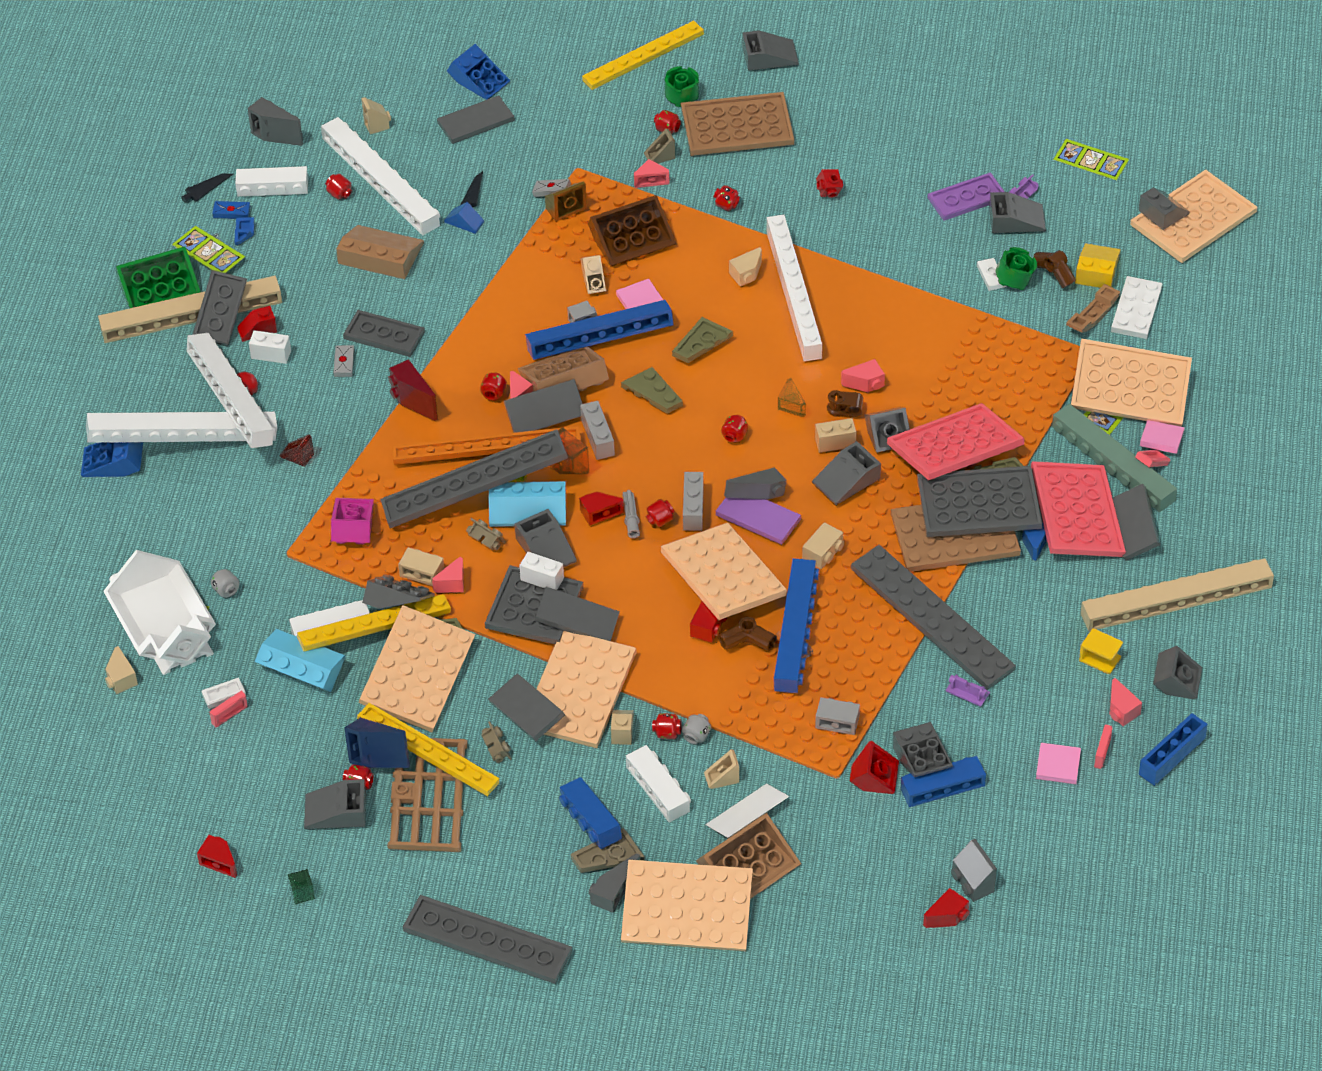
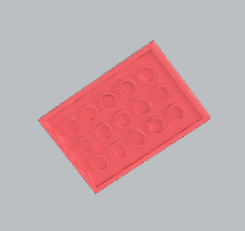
[887,403,1024,480]
[1030,461,1126,557]

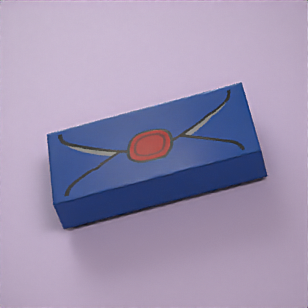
[212,201,250,219]

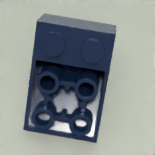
[344,717,410,768]

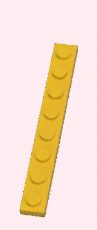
[582,21,704,90]
[297,594,451,652]
[357,703,499,796]

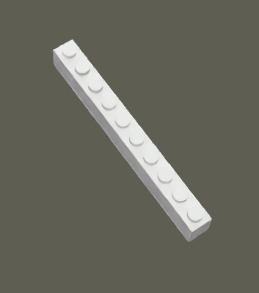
[321,117,440,235]
[767,215,822,361]
[187,333,275,448]
[86,412,277,443]

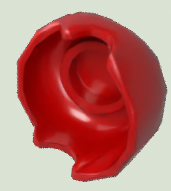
[237,371,259,396]

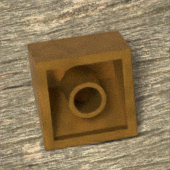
[545,181,587,222]

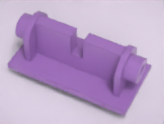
[1009,174,1039,199]
[946,674,990,707]

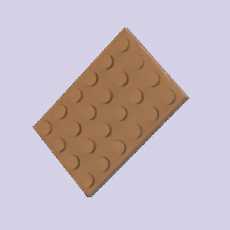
[681,92,794,156]
[891,505,1021,572]

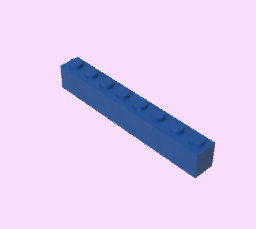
[525,300,673,360]
[774,558,819,693]

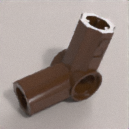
[1034,250,1076,289]
[718,617,777,650]

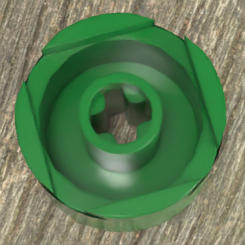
[664,66,699,107]
[995,247,1037,290]

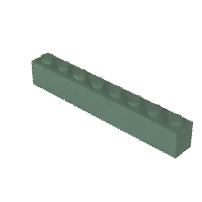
[1052,404,1177,512]

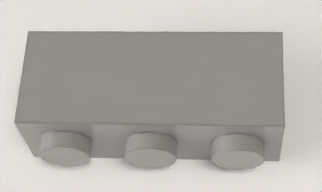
[580,401,615,460]
[683,472,704,531]

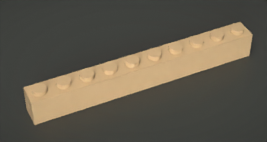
[98,276,282,343]
[1081,558,1274,631]

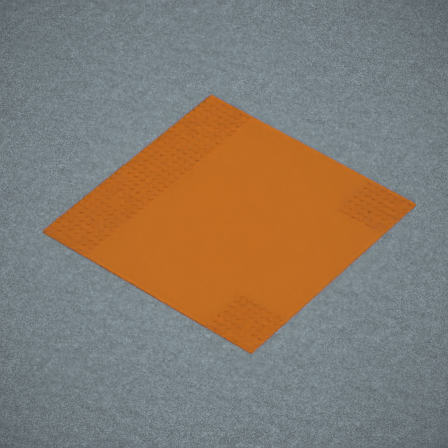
[287,168,1080,779]

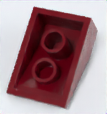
[388,359,438,421]

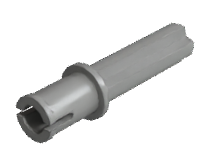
[623,490,640,538]

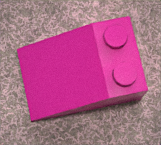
[331,498,374,544]

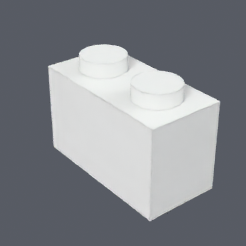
[249,331,291,364]
[520,552,564,590]

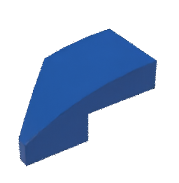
[234,217,255,245]

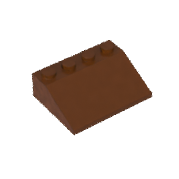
[588,195,676,267]

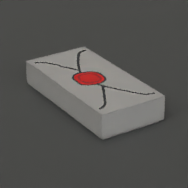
[532,179,571,197]
[333,345,354,377]

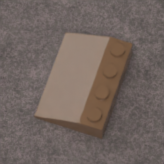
[336,225,424,279]
[518,347,609,392]
[696,813,801,898]

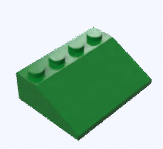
[116,246,201,309]

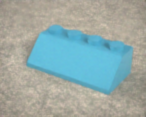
[489,481,566,527]
[255,629,346,692]

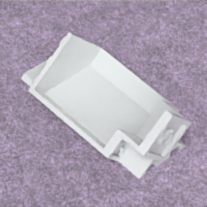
[104,550,216,675]

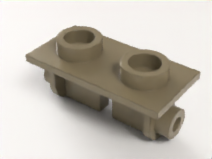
[466,518,506,550]
[481,721,512,763]

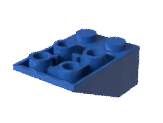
[447,44,510,100]
[81,442,143,477]

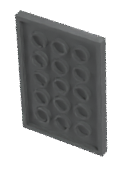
[917,466,1042,537]

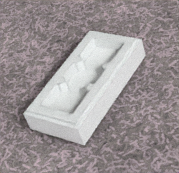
[977,258,1006,291]
[202,678,246,709]

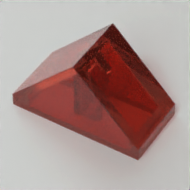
[279,434,314,467]

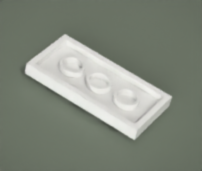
[1111,276,1163,339]

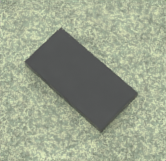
[437,95,515,144]
[193,270,247,347]
[343,310,425,357]
[503,379,582,433]
[1112,484,1160,561]
[535,587,620,641]
[488,673,565,742]

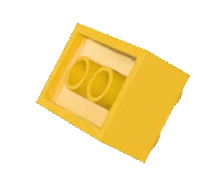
[1075,243,1121,288]

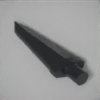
[460,171,483,207]
[181,173,233,202]

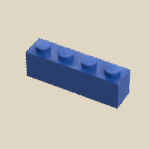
[1139,713,1208,786]
[900,756,986,807]
[559,777,622,849]

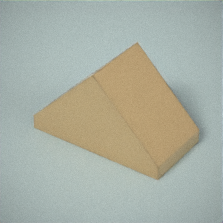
[704,749,739,789]

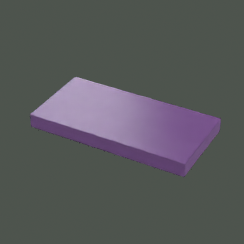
[927,172,1005,221]
[716,498,801,545]

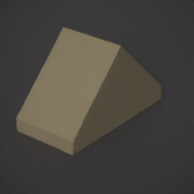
[644,128,675,164]

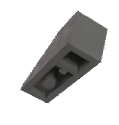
[724,467,787,499]
[588,853,640,913]

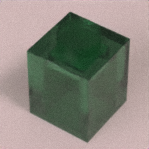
[287,869,315,904]

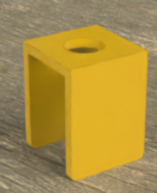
[1079,628,1123,674]

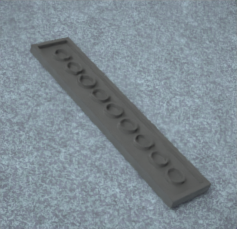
[381,429,568,528]
[851,545,1016,690]

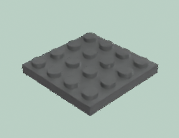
[485,565,583,644]

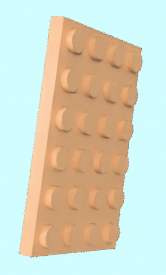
[1130,170,1257,263]
[1071,339,1192,427]
[661,523,787,620]
[359,605,475,732]
[537,631,636,748]
[621,860,753,951]

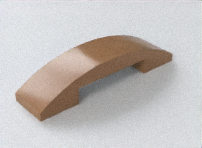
[1066,284,1120,333]

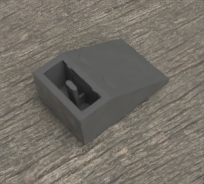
[742,30,799,71]
[247,97,303,146]
[989,192,1046,233]
[812,441,881,505]
[514,509,577,568]
[362,575,435,609]
[893,722,953,777]
[304,779,366,829]

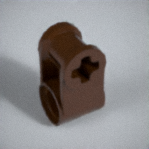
[827,390,863,417]

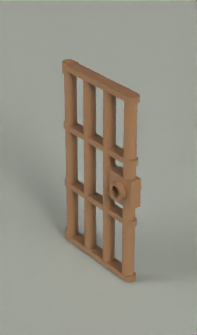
[387,738,468,852]

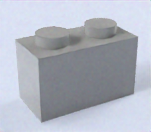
[815,698,860,735]

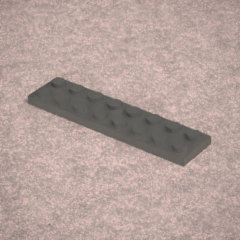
[403,895,572,984]

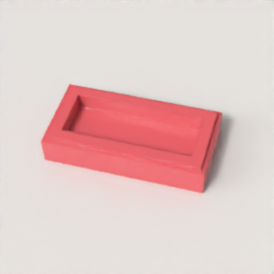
[1135,450,1170,467]
[210,690,248,727]
[1094,724,1112,769]

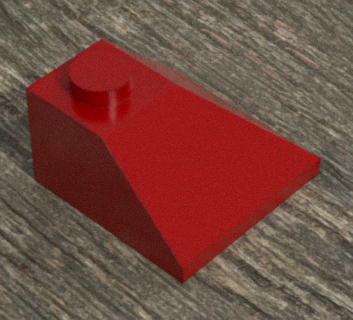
[849,740,899,794]

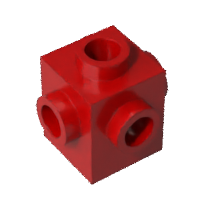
[816,169,843,198]

